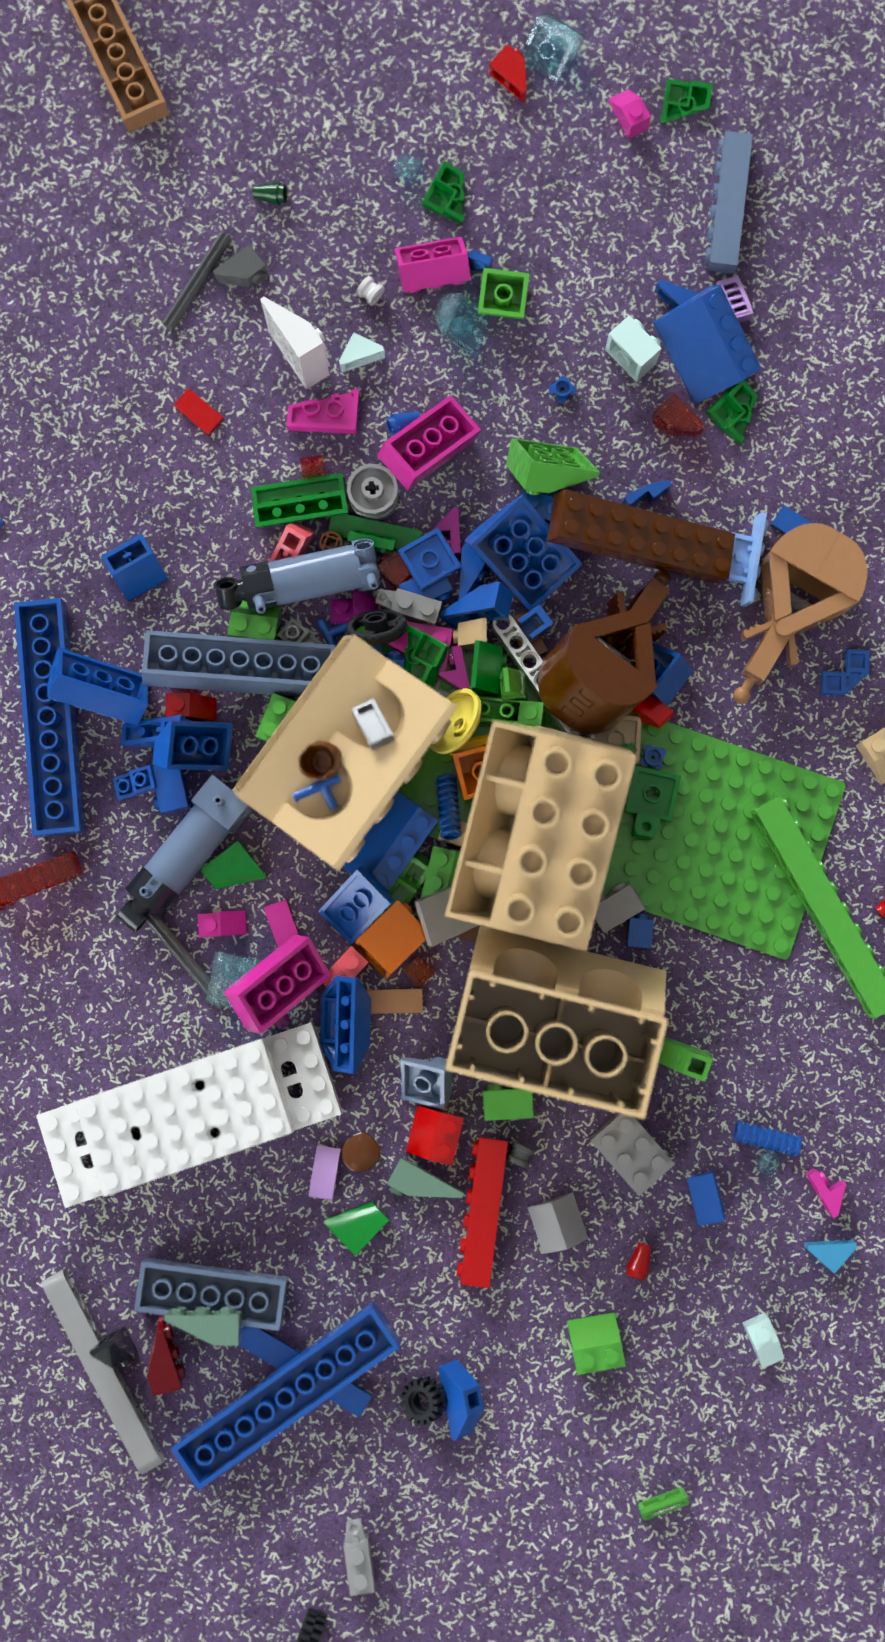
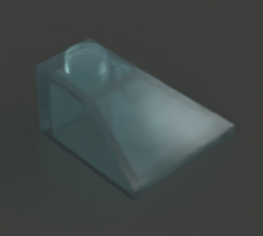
[434,293,490,357]

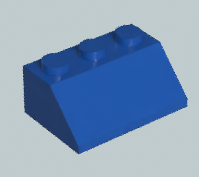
[152,720,233,770]

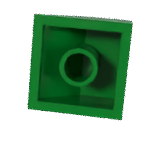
[470,640,507,698]

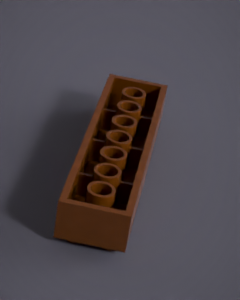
[547,489,735,583]

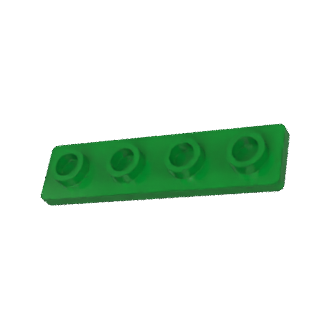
[328,514,423,553]

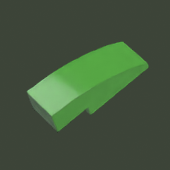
[499,668,528,701]
[379,852,430,918]

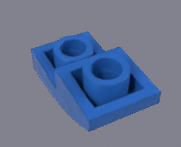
[112,765,157,801]

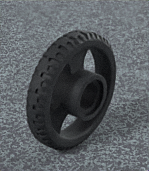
[346,609,407,646]

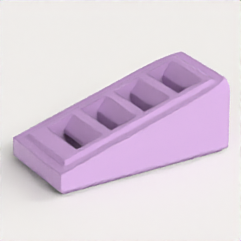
[716,276,754,323]

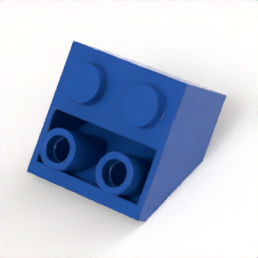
[101,533,169,602]

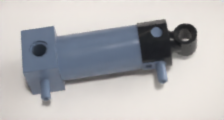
[116,775,254,933]

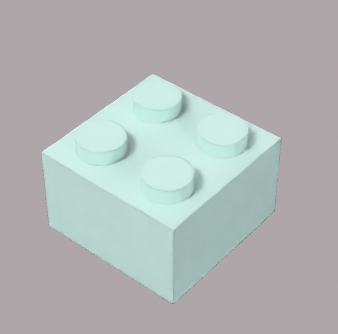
[605,315,662,382]

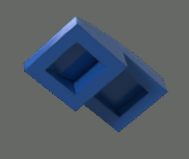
[622,480,672,507]

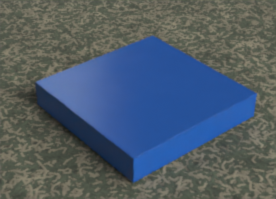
[398,528,462,592]

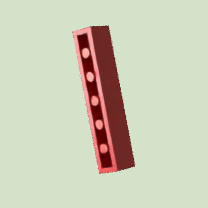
[456,1136,508,1288]

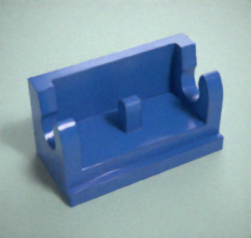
[687,1170,726,1226]

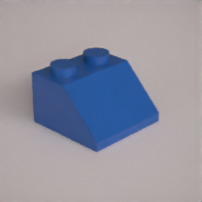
[650,642,694,706]

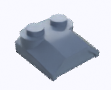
[400,1057,452,1110]

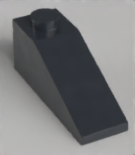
[89,1326,138,1368]

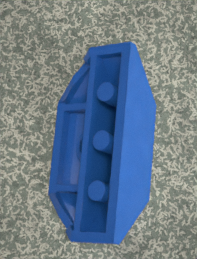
[320,975,371,1074]

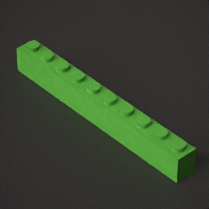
[750,796,885,1019]

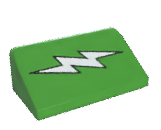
[638,1487,689,1521]

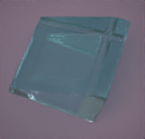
[393,152,423,182]

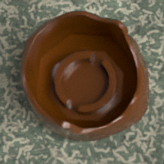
[299,741,341,781]
[342,1132,381,1172]

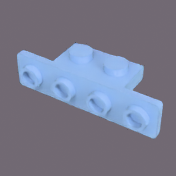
[728,512,768,607]

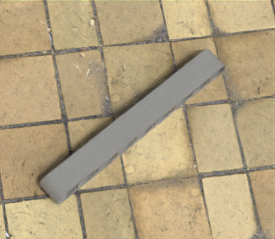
[42,1269,165,1475]

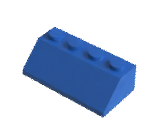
[47,647,148,725]

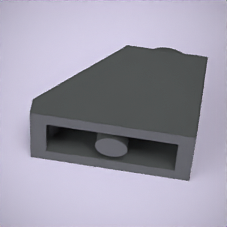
[213,244,268,287]

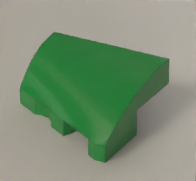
[660,78,713,124]
[420,160,464,224]
[706,380,758,444]
[404,625,451,688]
[200,840,267,889]
[323,1202,390,1256]

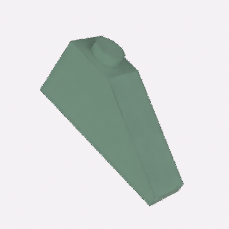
[387,1156,464,1198]

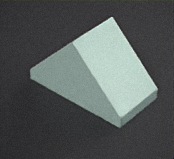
[339,332,385,372]

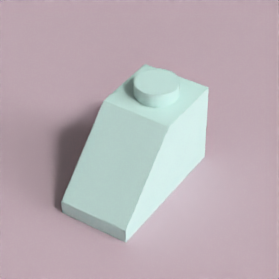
[742,1313,785,1368]

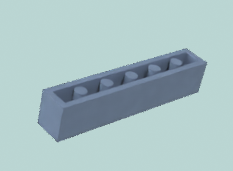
[704,131,753,274]

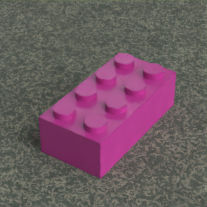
[377,395,481,491]
[224,935,331,1034]

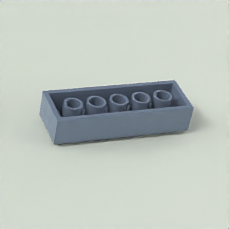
[134,1257,289,1331]

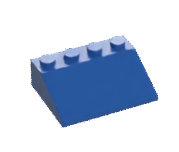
[652,285,762,404]
[464,495,582,611]
[342,790,439,893]

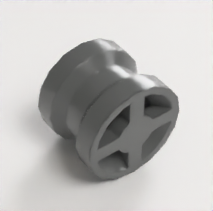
[506,1141,535,1169]

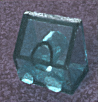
[522,12,584,83]
[205,952,262,1008]

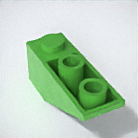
[479,697,547,727]
[658,1036,713,1082]

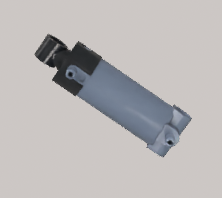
[214,538,380,613]

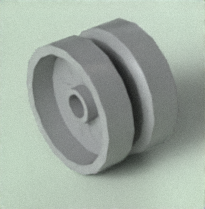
[347,463,399,521]

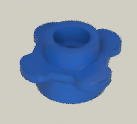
[549,376,576,404]
[640,744,666,770]

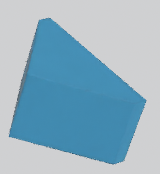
[804,1240,857,1274]

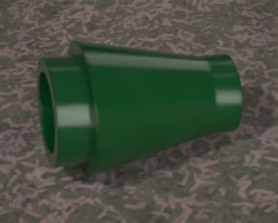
[252,182,288,206]

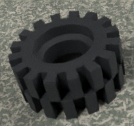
[400,1376,447,1426]
[296,1607,328,1642]

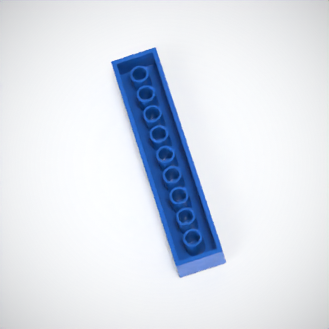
[14,598,86,838]
[171,1301,402,1491]

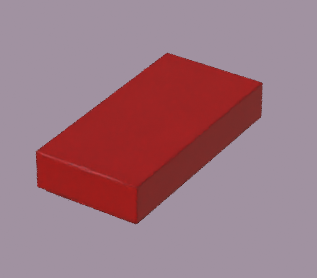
[174,388,224,436]

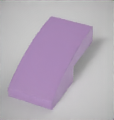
[309,1145,341,1201]

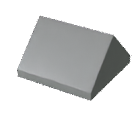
[528,1192,588,1254]

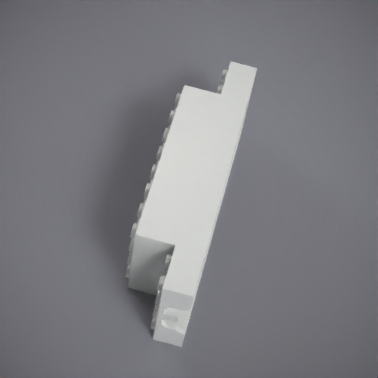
[36,1022,343,1208]

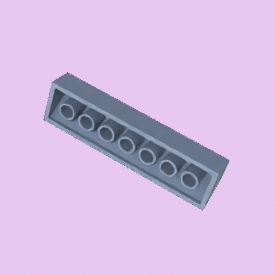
[142,630,335,697]

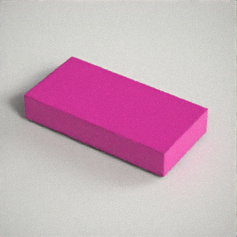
[264,899,299,948]

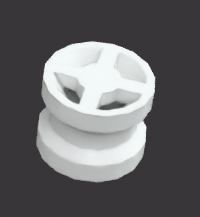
[356,276,385,306]

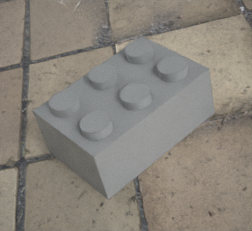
[589,1113,675,1196]

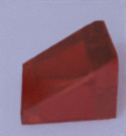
[300,455,326,479]
[403,955,436,988]

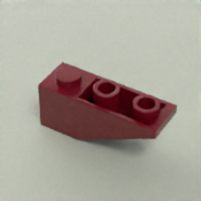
[147,1315,186,1396]

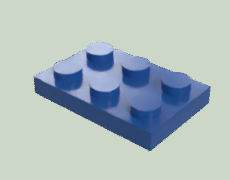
[318,866,394,945]

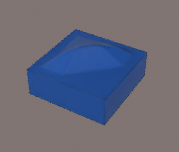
[468,250,492,271]

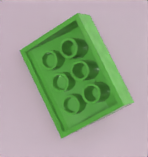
[506,438,600,495]

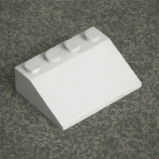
[260,297,330,390]

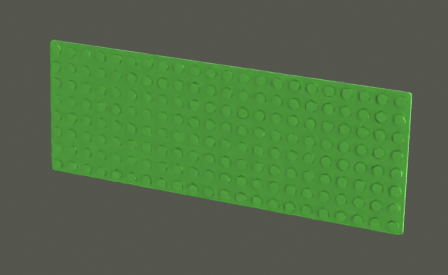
[356,626,845,960]

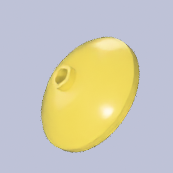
[429,688,481,754]

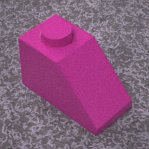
[608,90,651,139]

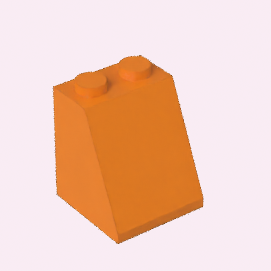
[354,900,426,980]

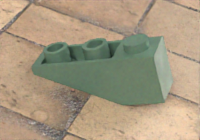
[164,1307,242,1346]

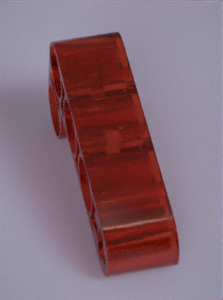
[0,851,84,910]

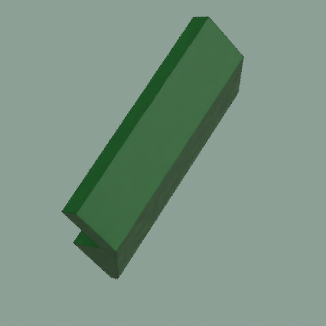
[251,473,348,528]

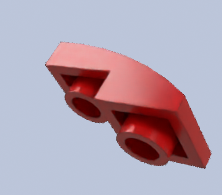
[631,695,674,729]

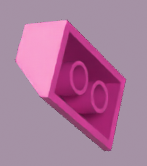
[394,237,471,293]

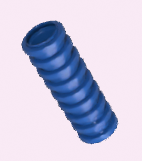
[436,773,462,840]
[733,1120,802,1157]

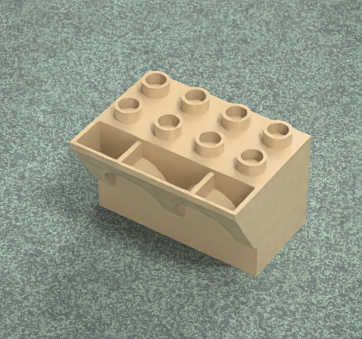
[232,635,457,871]
[445,720,637,951]
[446,925,668,1119]

